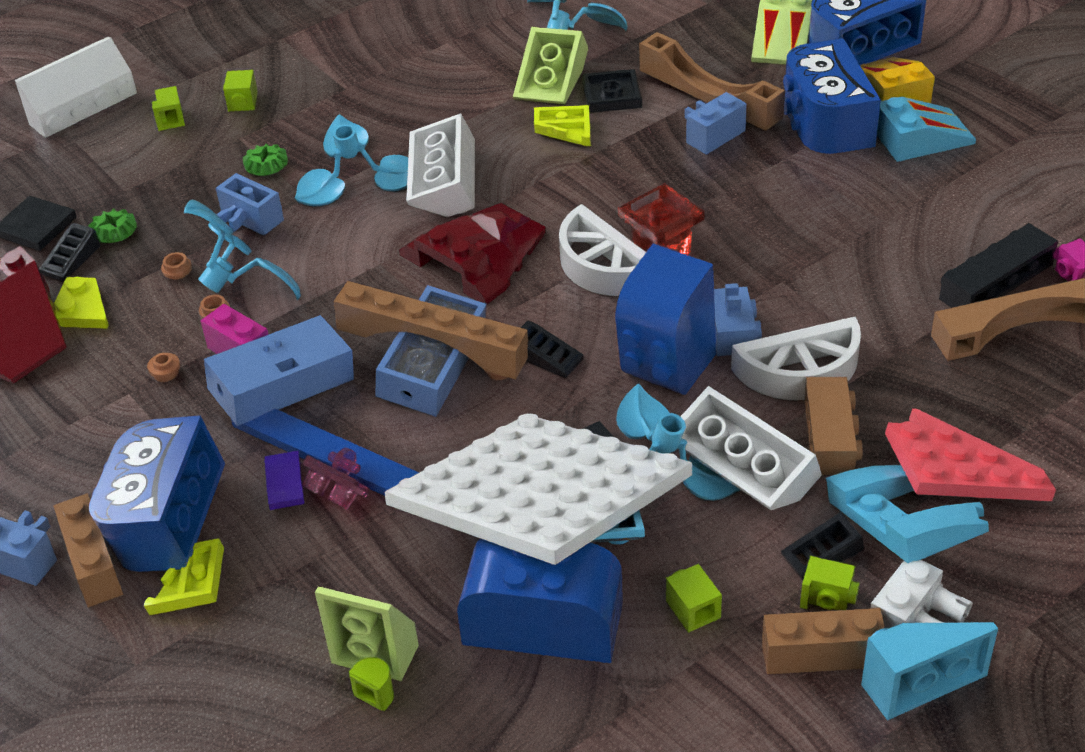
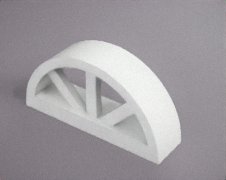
[559,204,646,296]
[731,317,861,400]

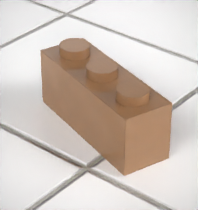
[804,377,863,475]
[53,493,123,608]
[762,608,885,674]

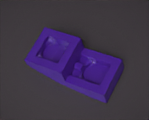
[265,451,305,510]

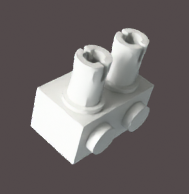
[870,560,973,629]

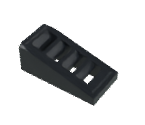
[40,223,100,282]
[521,320,584,378]
[781,512,865,580]

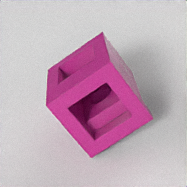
[1053,238,1085,282]

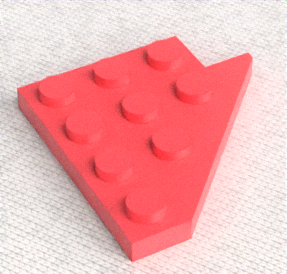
[885,409,1056,502]

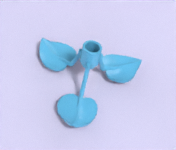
[527,0,628,31]
[294,114,408,206]
[184,200,301,300]
[616,384,740,501]

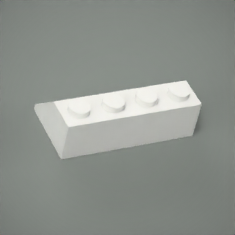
[15,36,137,138]
[406,113,475,217]
[681,386,822,510]

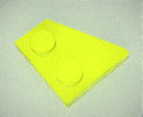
[534,105,591,146]
[54,277,109,329]
[144,538,224,615]

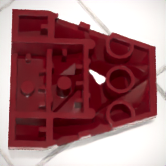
[399,203,546,304]

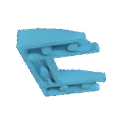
[826,465,989,563]

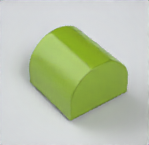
[349,657,394,711]

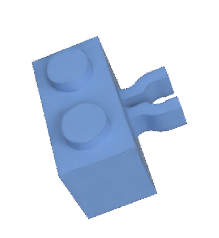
[685,92,747,154]
[216,173,284,235]
[714,283,762,356]
[0,510,57,586]

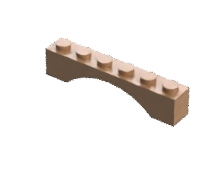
[639,32,785,131]
[931,278,1085,361]
[334,281,528,380]

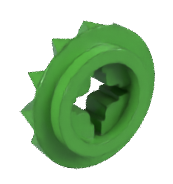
[243,143,288,176]
[89,208,137,243]

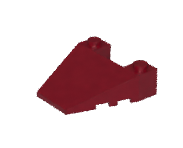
[0,246,67,384]

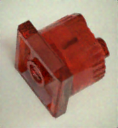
[618,183,705,256]

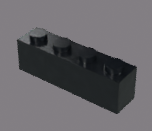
[939,223,1058,308]

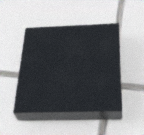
[582,69,642,113]
[0,195,77,251]

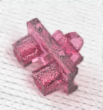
[302,448,370,510]

